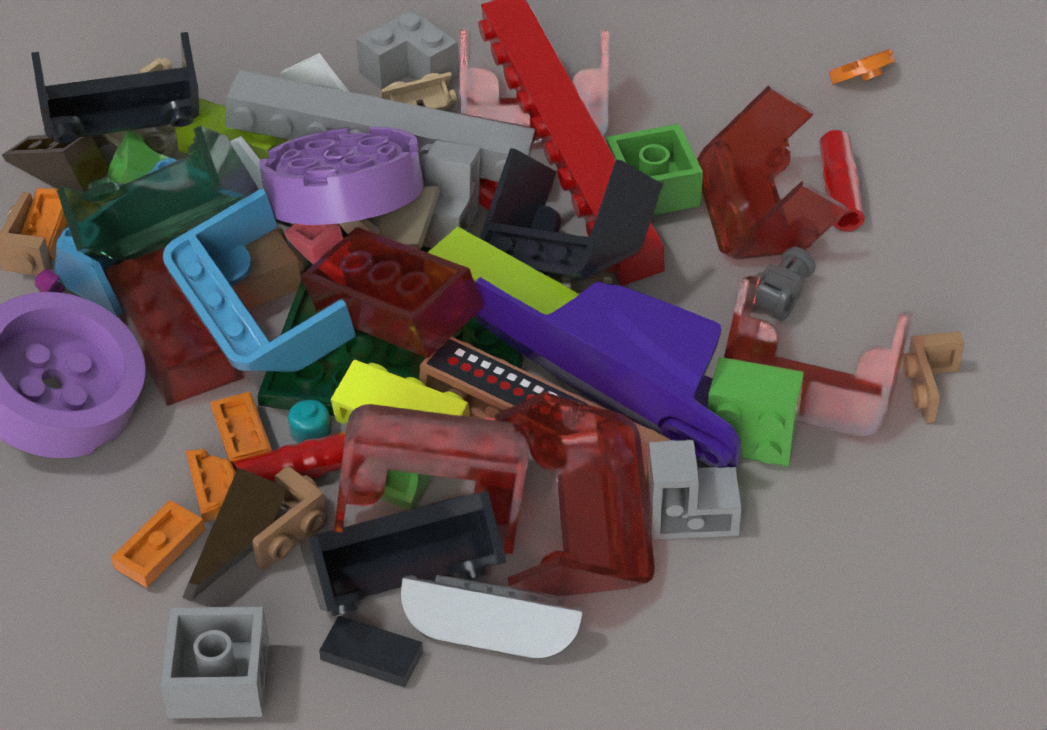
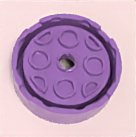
[259,126,424,225]
[0,292,145,458]

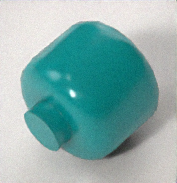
[288,399,331,443]

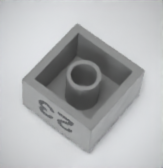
[160,606,269,719]

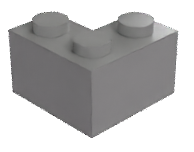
[356,10,459,89]
[420,141,481,248]
[647,440,742,540]

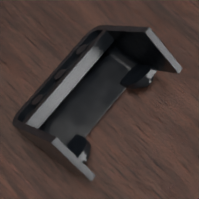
[31,32,199,143]
[480,148,663,280]
[298,491,507,616]

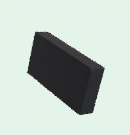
[319,616,423,687]

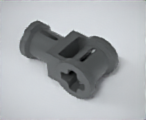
[745,247,816,321]

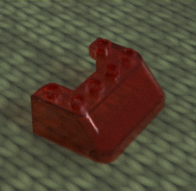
[334,404,529,555]

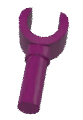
[35,269,64,293]

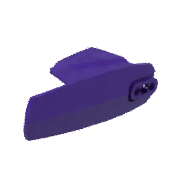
[460,277,741,468]

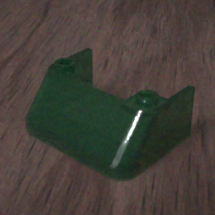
[56,126,259,262]

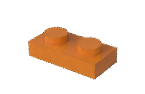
[111,500,206,588]

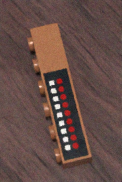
[419,334,670,500]

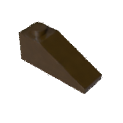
[2,135,109,194]
[182,467,289,601]

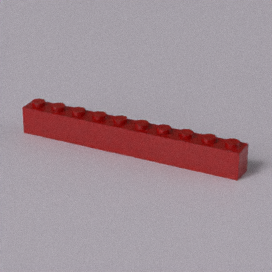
[478,0,665,286]

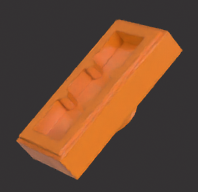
[20,188,77,260]
[210,391,272,470]

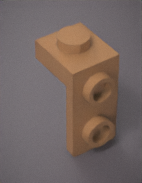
[0,192,52,275]
[902,331,964,423]
[252,466,328,570]

